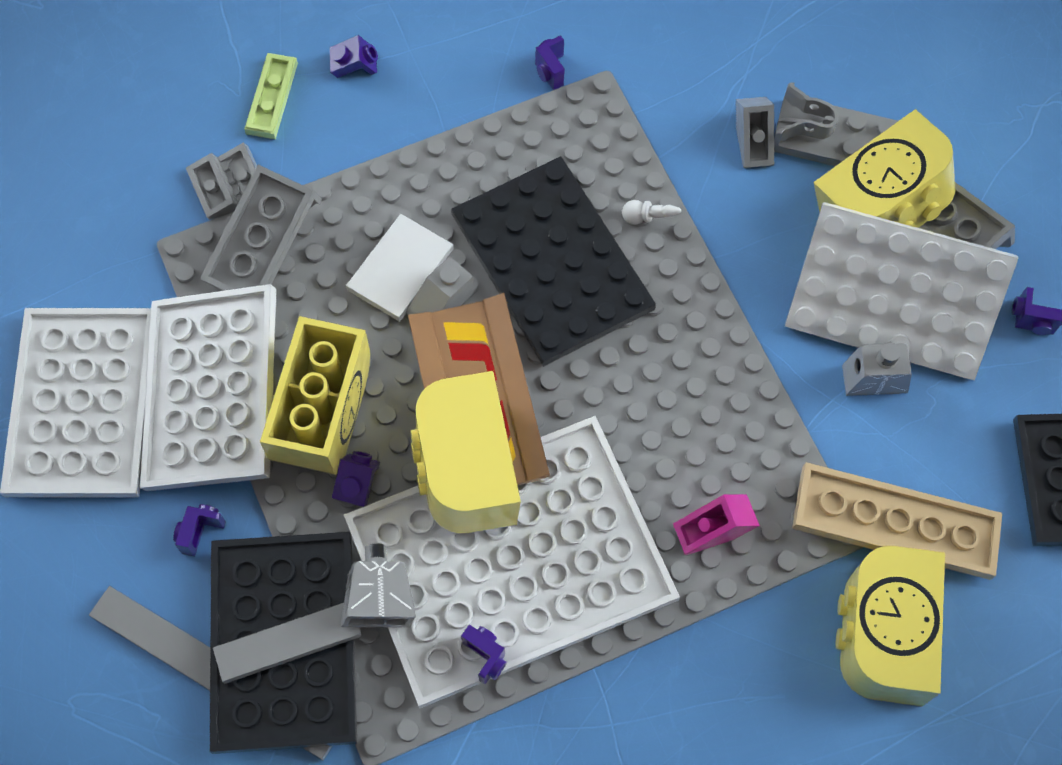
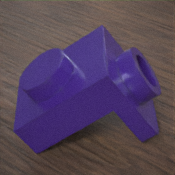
[330,35,378,78]
[535,35,565,90]
[1012,287,1062,335]
[332,451,380,507]
[173,504,226,557]
[461,624,507,684]

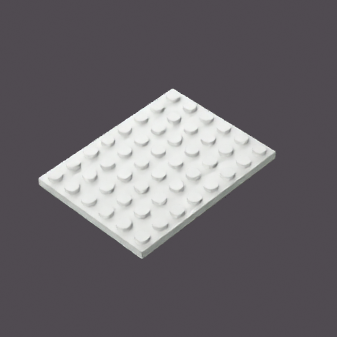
[344,416,680,709]

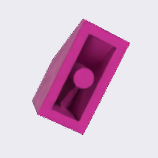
[673,494,760,555]

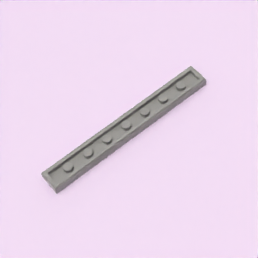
[89,586,332,761]

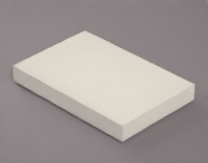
[346,214,454,322]

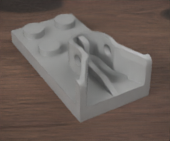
[774,82,898,166]
[200,165,322,291]
[919,182,1015,249]

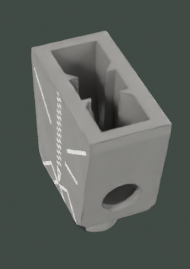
[842,342,912,396]
[341,544,416,627]

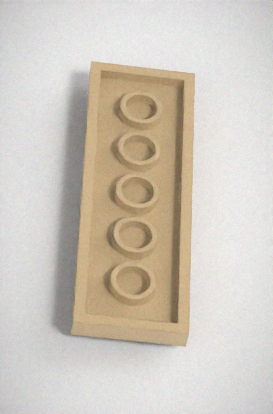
[792,462,1002,580]

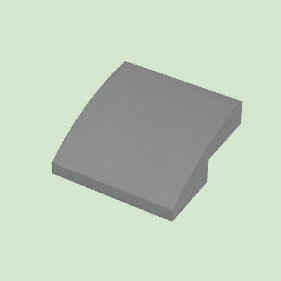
[186,142,257,220]

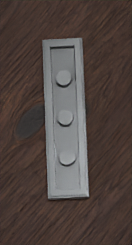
[213,603,362,684]

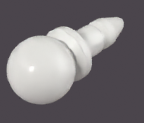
[622,200,682,225]

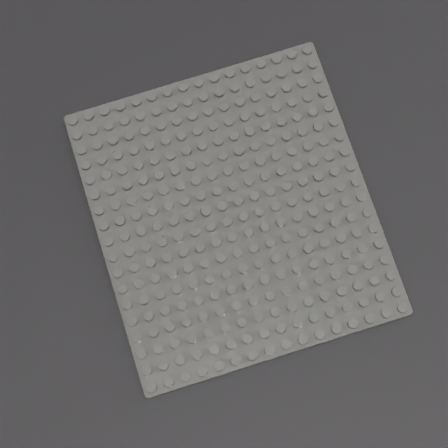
[157,71,863,765]

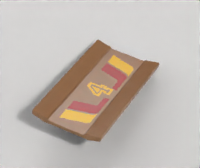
[408,293,550,486]

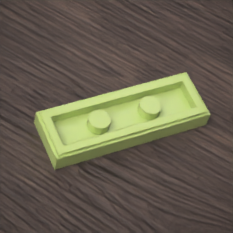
[244,53,298,140]

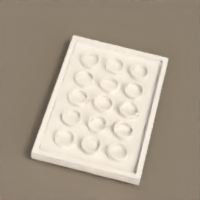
[785,202,1019,381]
[140,284,276,491]
[0,308,151,497]

